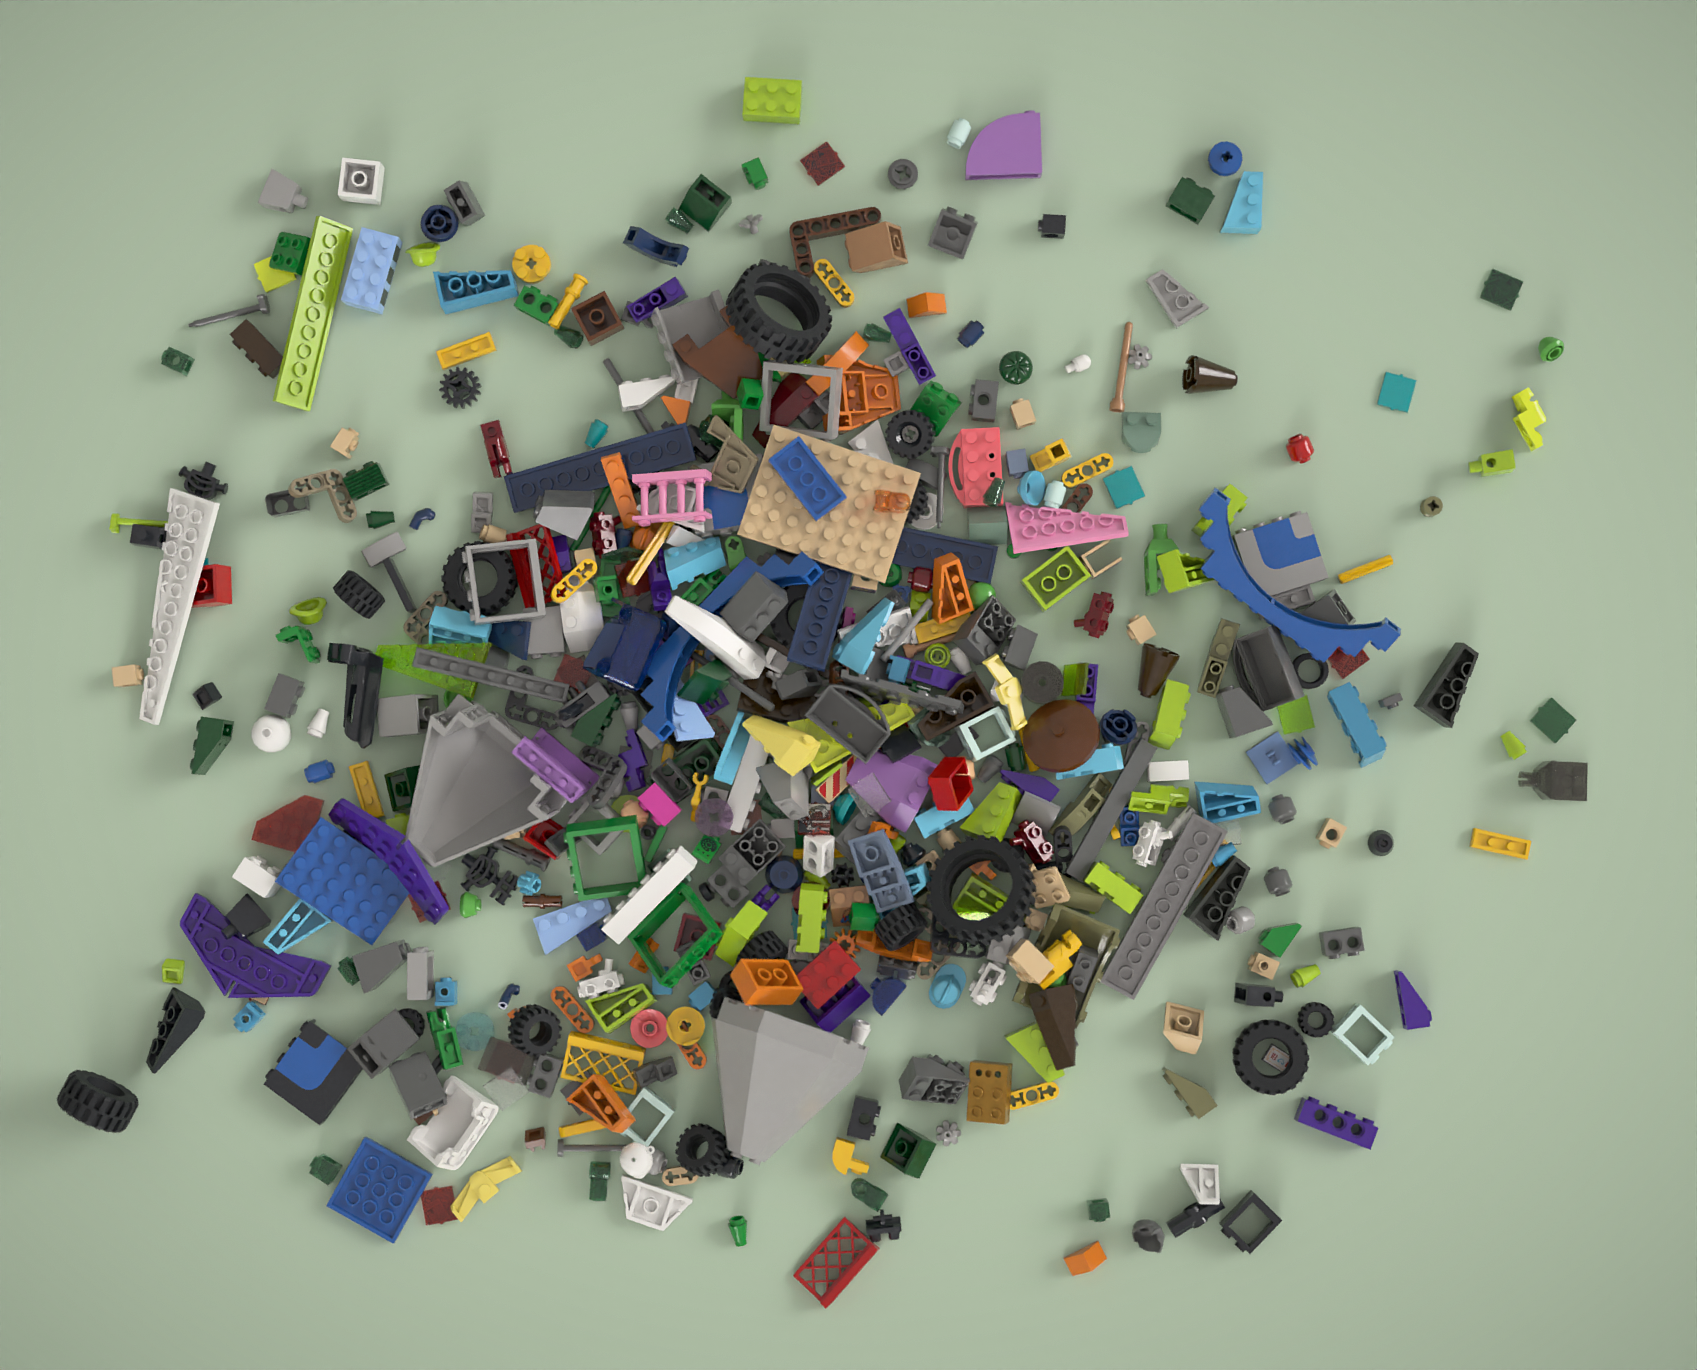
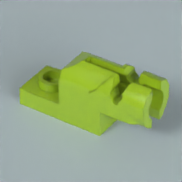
[1128,784,1189,815]

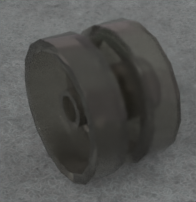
[1020,661,1064,704]

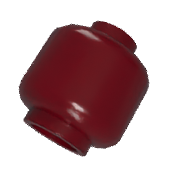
[907,566,933,593]

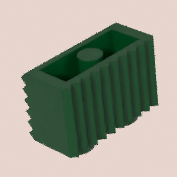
[342,461,389,501]

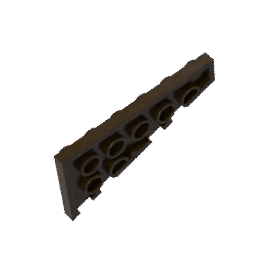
[736,667,818,723]

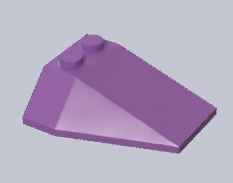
[845,749,937,833]

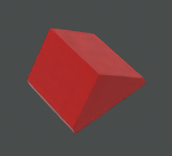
[523,818,564,860]

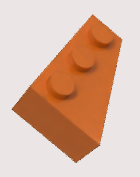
[931,552,974,624]

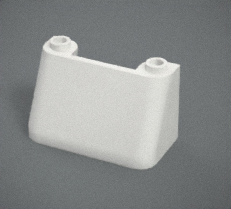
[407,1075,499,1170]

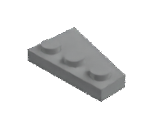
[1146,269,1209,328]

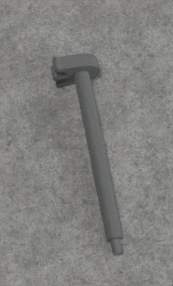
[189,294,270,327]
[930,446,950,528]
[557,1139,628,1157]

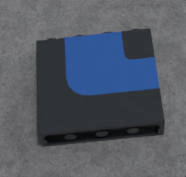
[264,1019,363,1126]

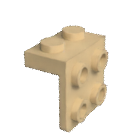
[1029,863,1070,909]

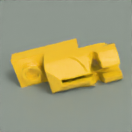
[1037,929,1082,990]

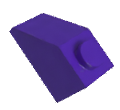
[548,535,574,574]

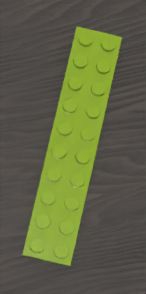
[272,216,353,412]

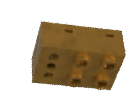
[967,1060,1013,1125]

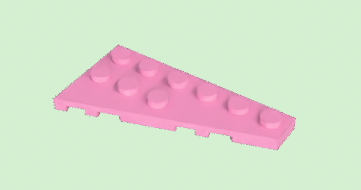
[1005,502,1128,554]

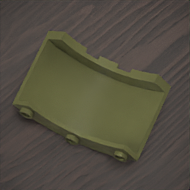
[1012,903,1121,1026]

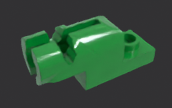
[680,569,726,606]
[426,1007,463,1070]

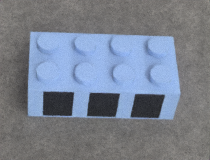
[341,227,403,314]

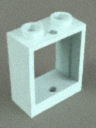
[954,706,1016,762]
[1330,1003,1394,1065]
[620,1086,676,1147]

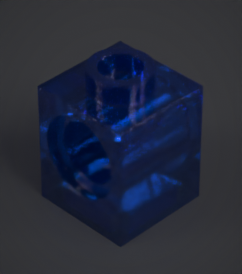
[576,922,608,952]

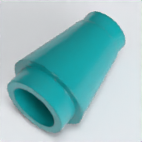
[584,419,609,448]

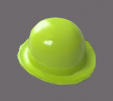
[405,242,440,267]
[289,597,327,625]

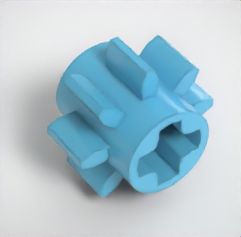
[517,871,541,896]

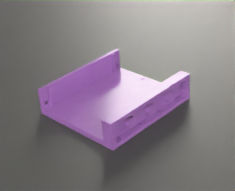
[512,727,600,803]

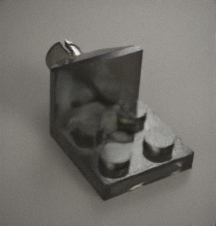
[1518,761,1588,801]

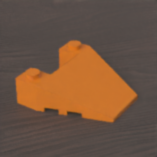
[816,355,901,435]

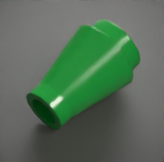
[728,1215,747,1247]

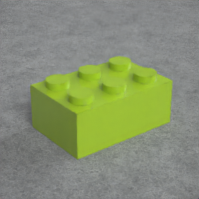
[742,77,802,124]
[1020,546,1091,612]

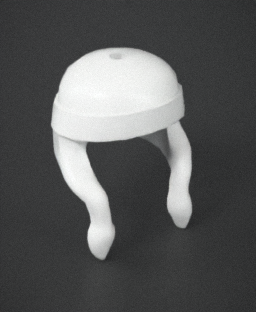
[620,1142,655,1179]

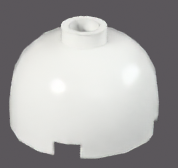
[251,715,291,752]

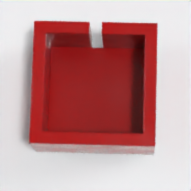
[928,757,974,811]

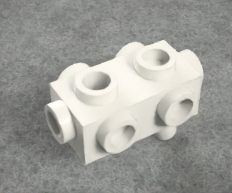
[1132,820,1173,867]
[577,958,625,999]
[968,961,1007,1006]

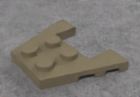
[689,415,759,493]

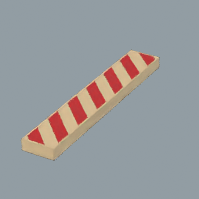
[815,722,909,804]

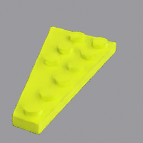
[787,703,915,773]

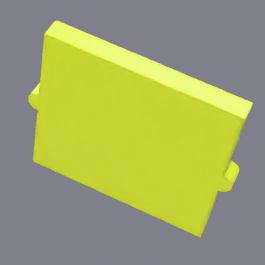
[253,256,297,293]

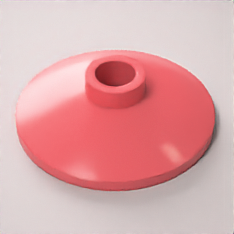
[630,1009,668,1048]

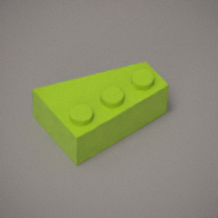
[1192,484,1248,537]
[959,782,1022,842]
[952,872,1009,917]
[795,883,828,953]

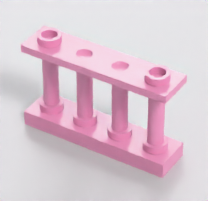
[632,469,712,526]

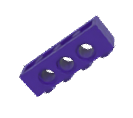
[1294,1096,1379,1150]

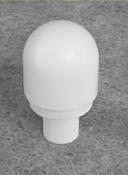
[1065,355,1091,373]

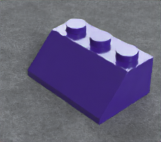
[799,976,871,1033]

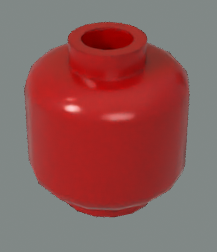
[1286,434,1314,464]

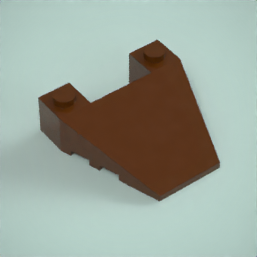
[672,306,763,399]

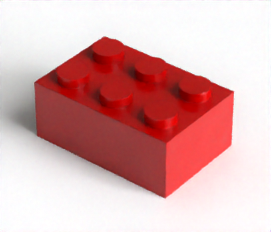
[796,940,861,1009]

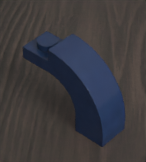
[623,226,689,267]

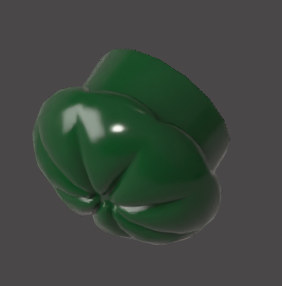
[999,351,1033,385]

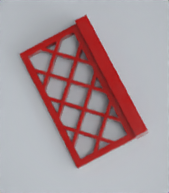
[506,524,566,608]
[793,1217,880,1309]

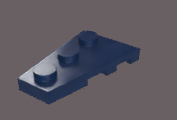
[488,621,531,660]

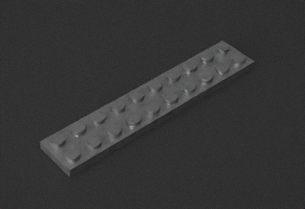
[1100,812,1228,1000]

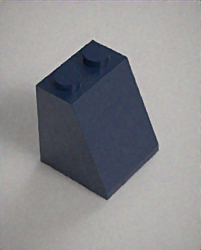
[583,615,630,670]

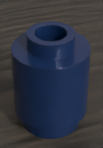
[957,320,984,349]

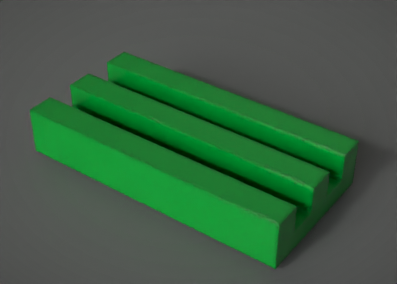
[644,825,668,862]

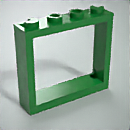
[563,815,647,901]
[627,882,723,988]

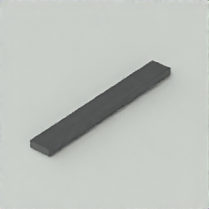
[412,647,569,703]
[1064,738,1157,882]

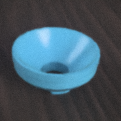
[1017,470,1045,505]

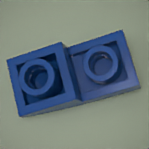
[1119,805,1140,847]

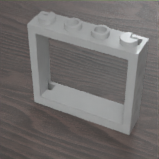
[759,360,843,442]
[462,539,546,625]

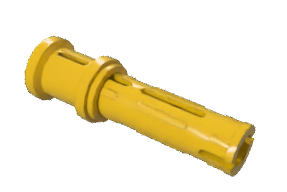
[548,273,589,329]

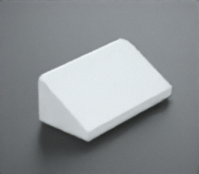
[666,525,705,547]

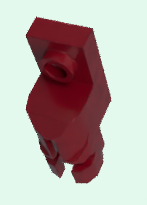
[480,420,513,478]

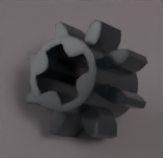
[831,863,855,888]

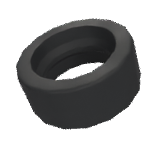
[1292,652,1329,689]

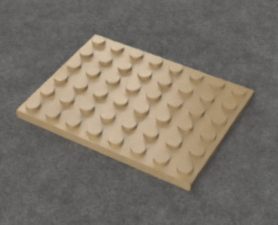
[737,425,921,584]

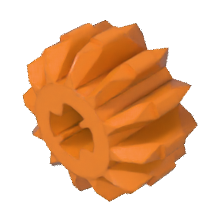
[829,928,861,958]

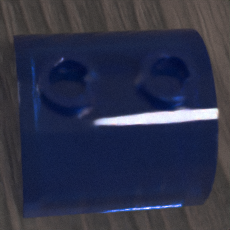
[870,976,907,1016]

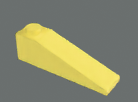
[742,715,821,776]

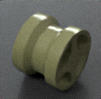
[1420,496,1443,517]

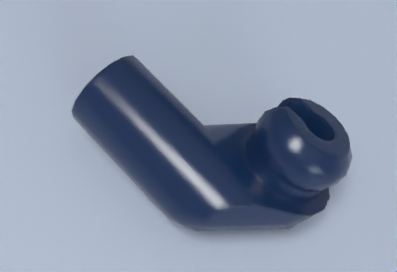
[409,508,436,530]
[498,983,520,1009]

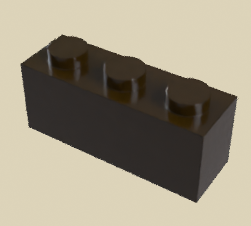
[230,319,283,379]

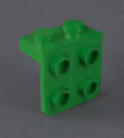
[269,232,311,277]
[910,381,962,437]
[275,625,321,664]

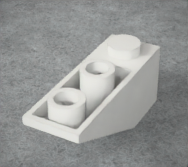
[618,375,675,412]

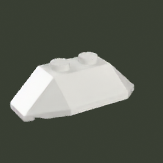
[559,576,604,653]

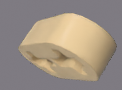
[662,1166,699,1186]

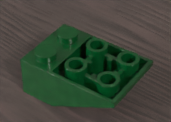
[571,693,622,747]
[190,716,234,775]

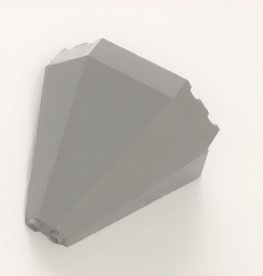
[404,694,568,867]
[711,997,869,1165]

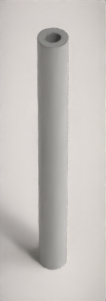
[880,599,933,663]

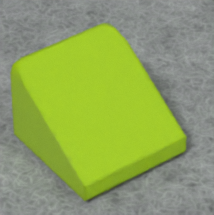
[162,958,185,984]

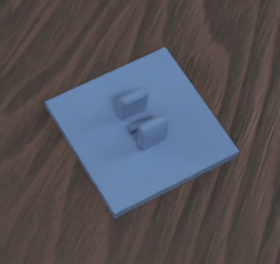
[1246,731,1298,784]

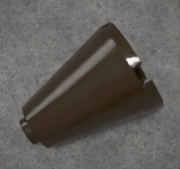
[1182,355,1238,394]
[1138,643,1180,698]

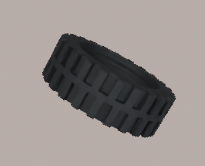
[726,262,832,364]
[926,835,1036,945]

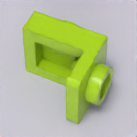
[910,590,931,622]

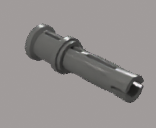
[492,838,551,872]

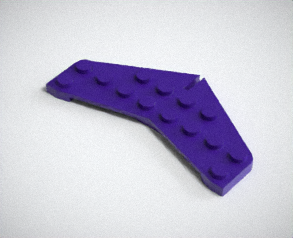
[328,798,449,925]
[180,893,332,998]

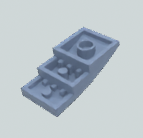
[848,829,914,913]

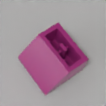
[638,782,682,826]

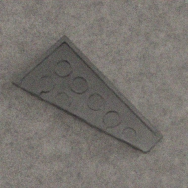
[840,669,964,715]

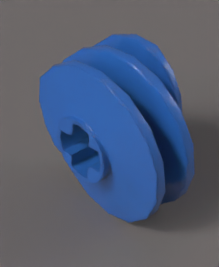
[1208,141,1243,176]
[1287,736,1318,770]

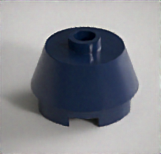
[421,205,459,242]
[1100,709,1137,746]
[765,855,804,894]

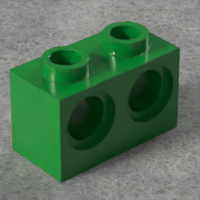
[514,285,559,327]

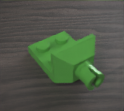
[711,391,744,442]
[1144,524,1179,596]

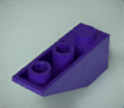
[627,277,688,323]
[1000,770,1060,802]

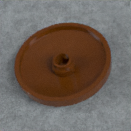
[1023,699,1100,773]

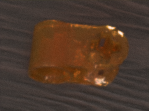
[873,490,911,513]

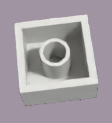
[338,158,385,205]
[232,856,282,898]

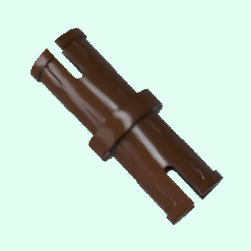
[522,894,563,909]

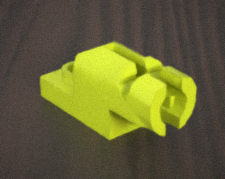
[1512,387,1546,451]

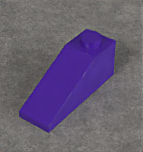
[1394,970,1432,1030]

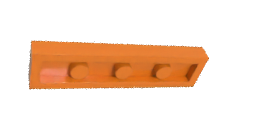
[601,452,641,529]

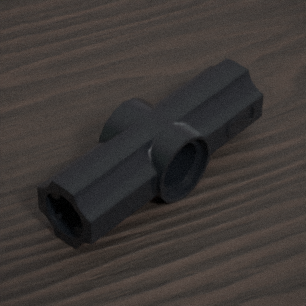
[1166,1199,1225,1238]

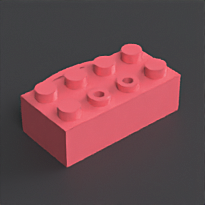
[948,427,1004,508]

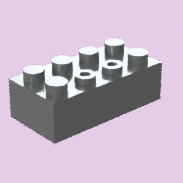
[1233,625,1305,712]
[805,682,891,764]

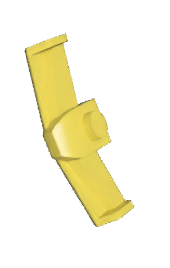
[982,653,1027,731]
[450,1156,522,1222]

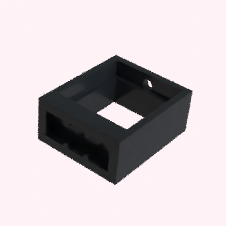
[1219,1190,1283,1254]

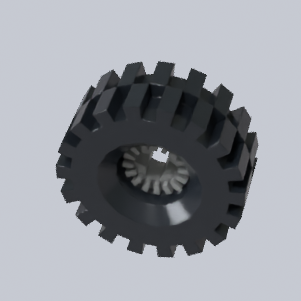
[885,409,936,459]

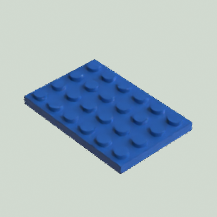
[274,817,409,945]

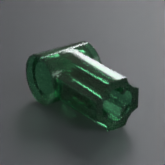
[589,1161,611,1201]

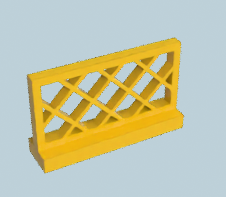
[560,1030,647,1095]

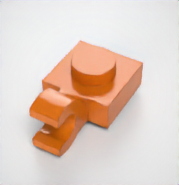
[868,821,899,839]
[969,861,996,880]
[628,938,659,974]
[567,953,603,982]

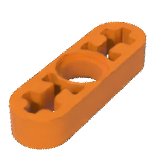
[551,986,595,1033]
[677,1021,707,1069]

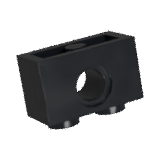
[847,1095,881,1141]

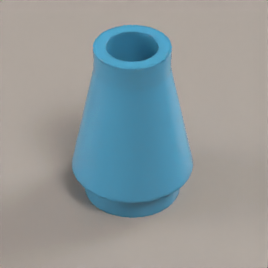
[1212,842,1237,867]

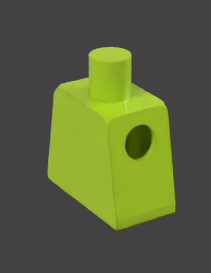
[1468,449,1516,477]

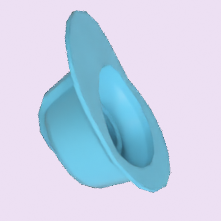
[929,964,966,1009]

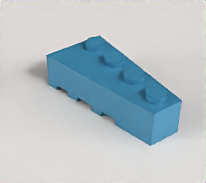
[433,270,519,314]
[1327,682,1387,768]

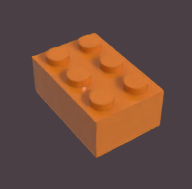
[730,959,803,1005]

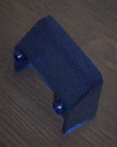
[582,597,666,691]

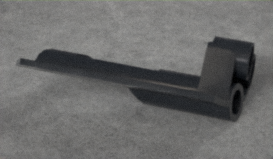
[327,643,384,749]

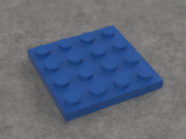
[326,1137,433,1244]

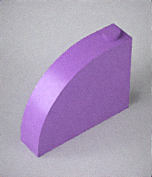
[965,110,1042,180]

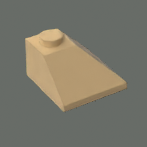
[1163,1002,1204,1055]

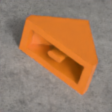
[907,292,947,318]
[661,396,691,425]
[1064,1241,1107,1276]

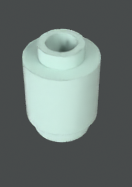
[947,118,971,149]
[1043,480,1066,508]

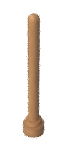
[1109,322,1133,412]
[902,632,957,659]

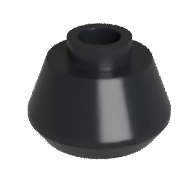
[1368,830,1394,856]
[901,842,926,867]

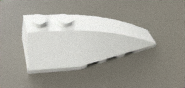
[665,596,767,680]

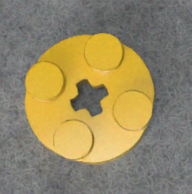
[512,245,551,284]
[666,1006,705,1046]

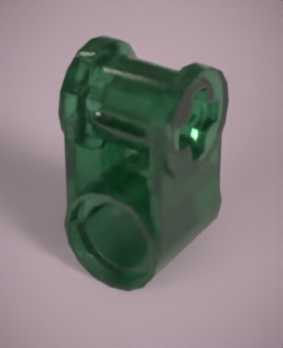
[851,1178,888,1212]

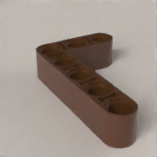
[789,207,881,278]

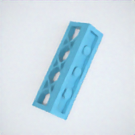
[713,711,750,785]

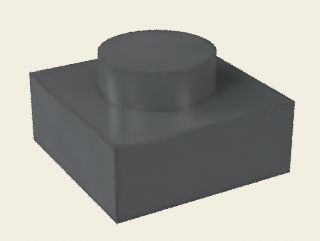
[1378,693,1403,709]

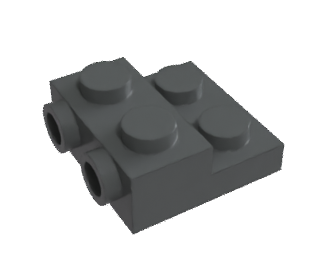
[928,206,978,259]

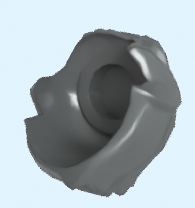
[1132,1219,1165,1253]

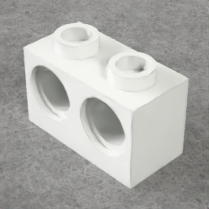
[803,829,835,877]

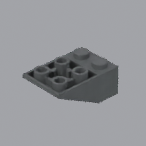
[952,595,1016,665]
[718,819,786,886]
[348,1009,420,1079]
[898,1057,970,1104]

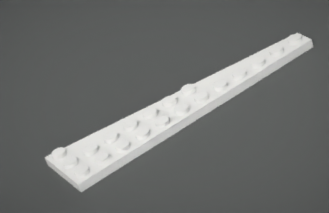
[139,488,220,725]

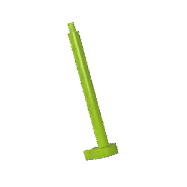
[109,513,168,533]

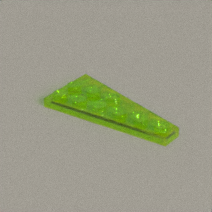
[375,643,492,698]

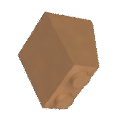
[845,221,908,273]

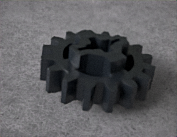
[439,367,482,409]

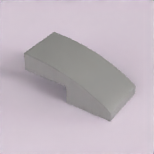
[883,351,910,377]
[471,492,493,533]
[361,532,406,568]

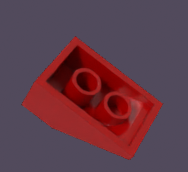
[191,564,232,608]

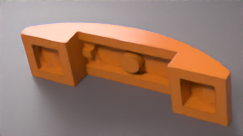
[806,331,869,396]
[855,929,932,962]

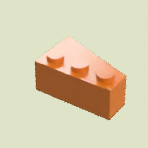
[566,1074,636,1133]

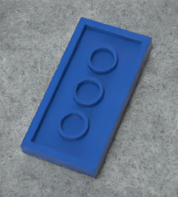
[768,436,847,522]

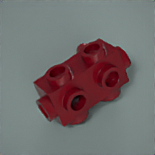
[589,512,622,559]
[1074,591,1114,639]
[1009,819,1054,864]

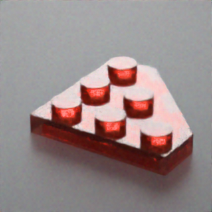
[251,795,325,852]

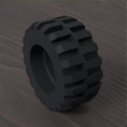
[441,541,518,616]
[770,584,843,649]
[1232,1019,1309,1095]
[57,1070,139,1133]

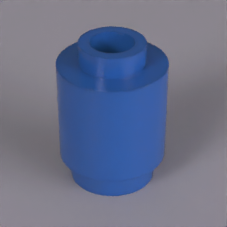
[304,759,335,783]

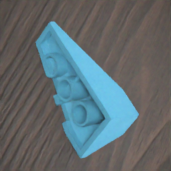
[832,597,894,675]

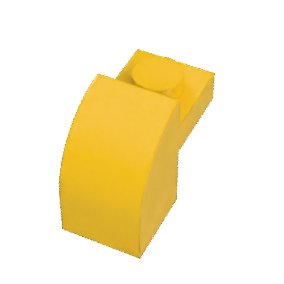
[1030,438,1072,472]
[832,1137,869,1175]

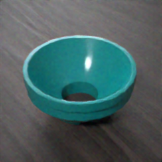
[833,792,860,825]

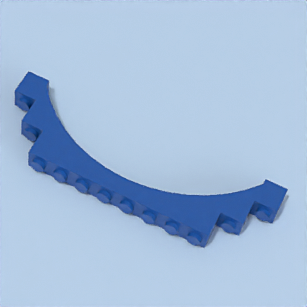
[1199,488,1401,662]
[640,552,824,742]

